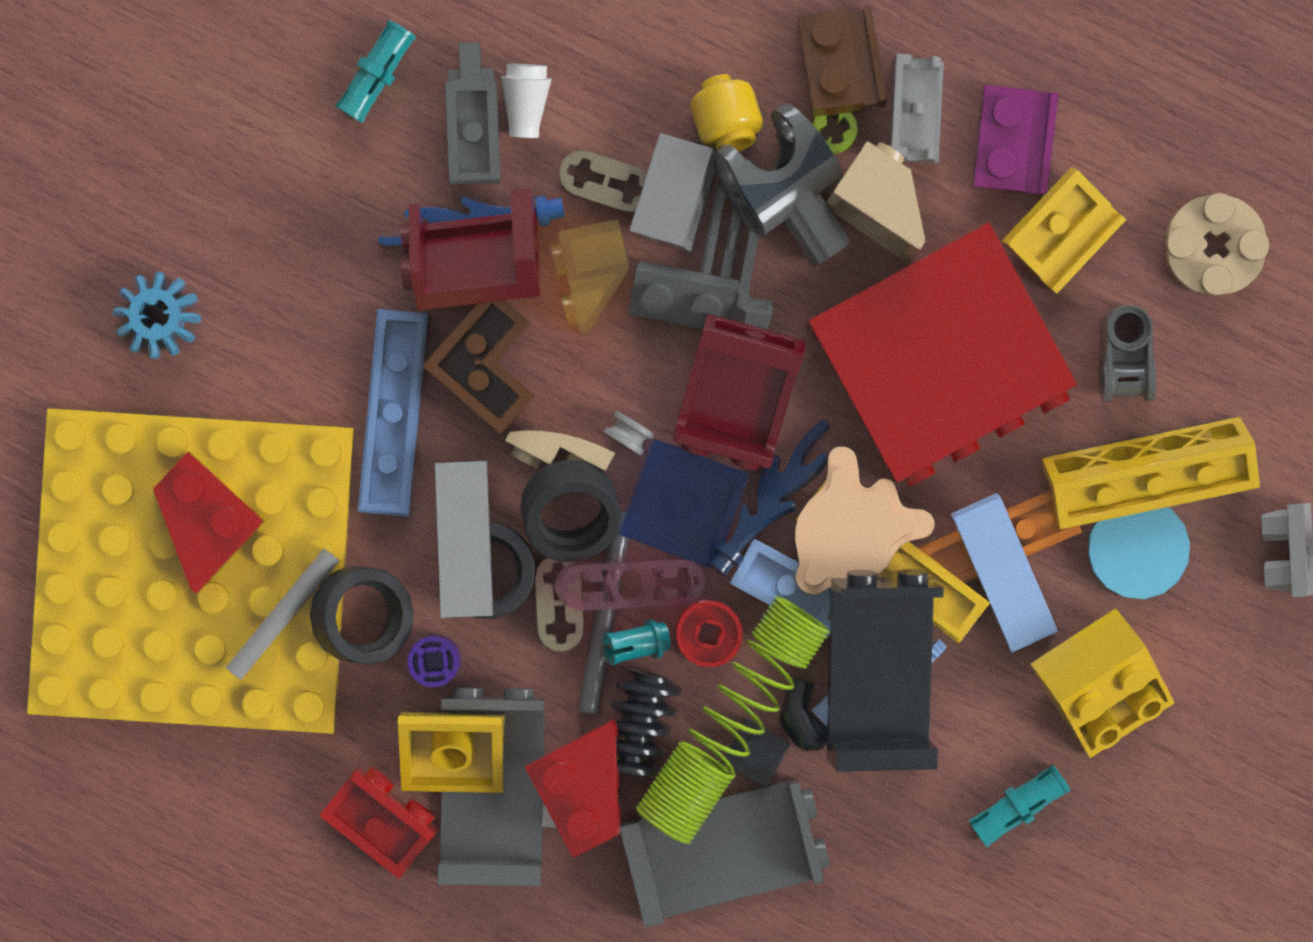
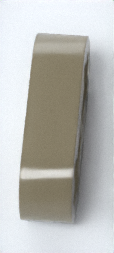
[559,150,647,214]
[535,557,584,652]

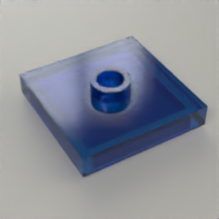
[618,439,749,569]

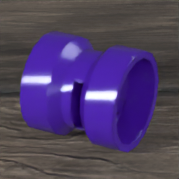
[407,634,461,687]

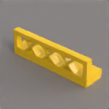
[1041,417,1260,529]

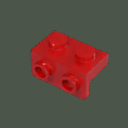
[319,766,438,879]

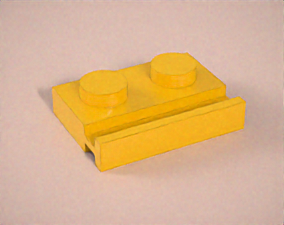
[1001,167,1126,294]

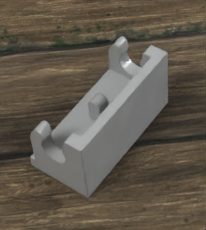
[888,54,944,164]
[629,133,717,253]

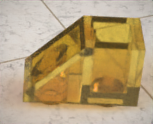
[551,219,629,335]

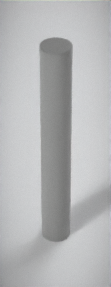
[226,548,340,680]

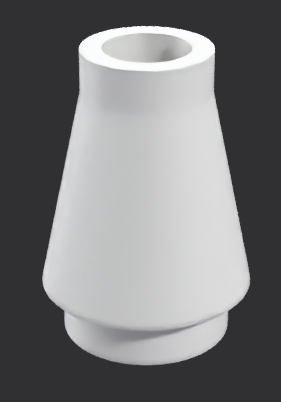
[501,63,552,138]

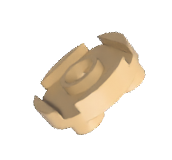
[1165,193,1270,296]

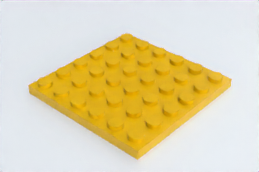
[27,408,355,734]

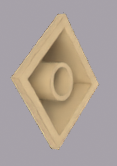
[826,141,926,264]

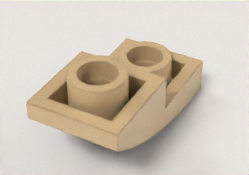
[505,430,615,471]

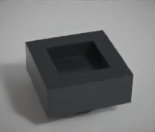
[721,717,791,787]

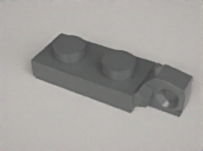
[445,42,501,185]
[628,261,773,330]

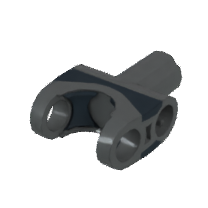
[713,103,850,266]

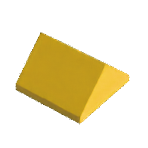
[398,711,505,793]

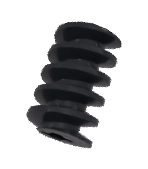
[606,666,683,778]

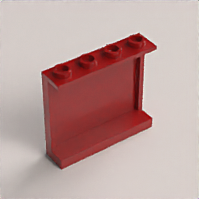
[806,223,1078,487]

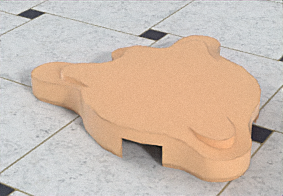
[795,447,935,595]

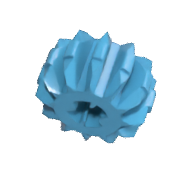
[113,272,202,359]

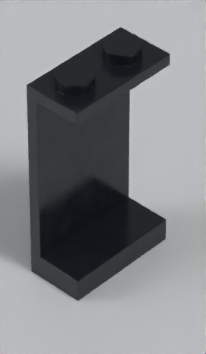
[826,569,944,772]

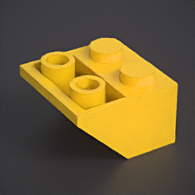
[1031,608,1175,758]

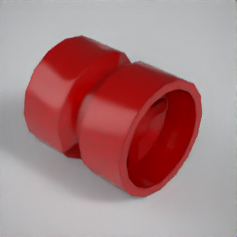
[675,599,743,668]

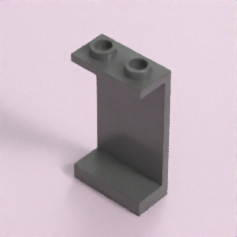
[438,687,545,886]
[620,778,830,928]

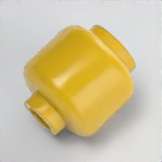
[690,74,764,152]

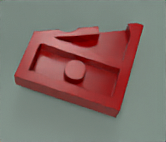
[153,451,265,594]
[524,719,621,858]

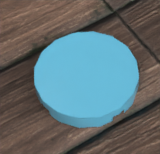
[1087,507,1190,599]

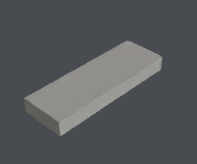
[435,461,493,618]

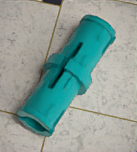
[335,19,416,124]
[968,764,1071,848]

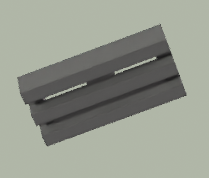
[700,185,759,290]

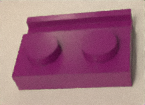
[972,85,1059,196]

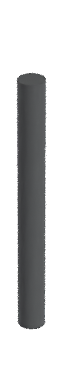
[578,511,633,714]

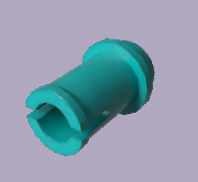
[602,619,671,665]

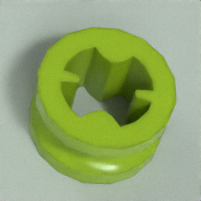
[812,112,858,154]

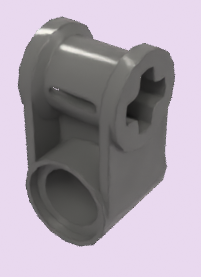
[1099,305,1156,402]

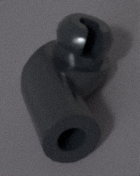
[780,677,827,751]

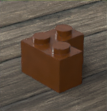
[423,300,536,435]

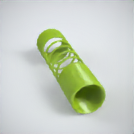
[636,596,830,844]

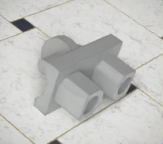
[1261,503,1313,597]

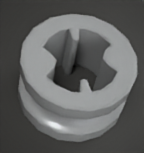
[603,410,655,456]

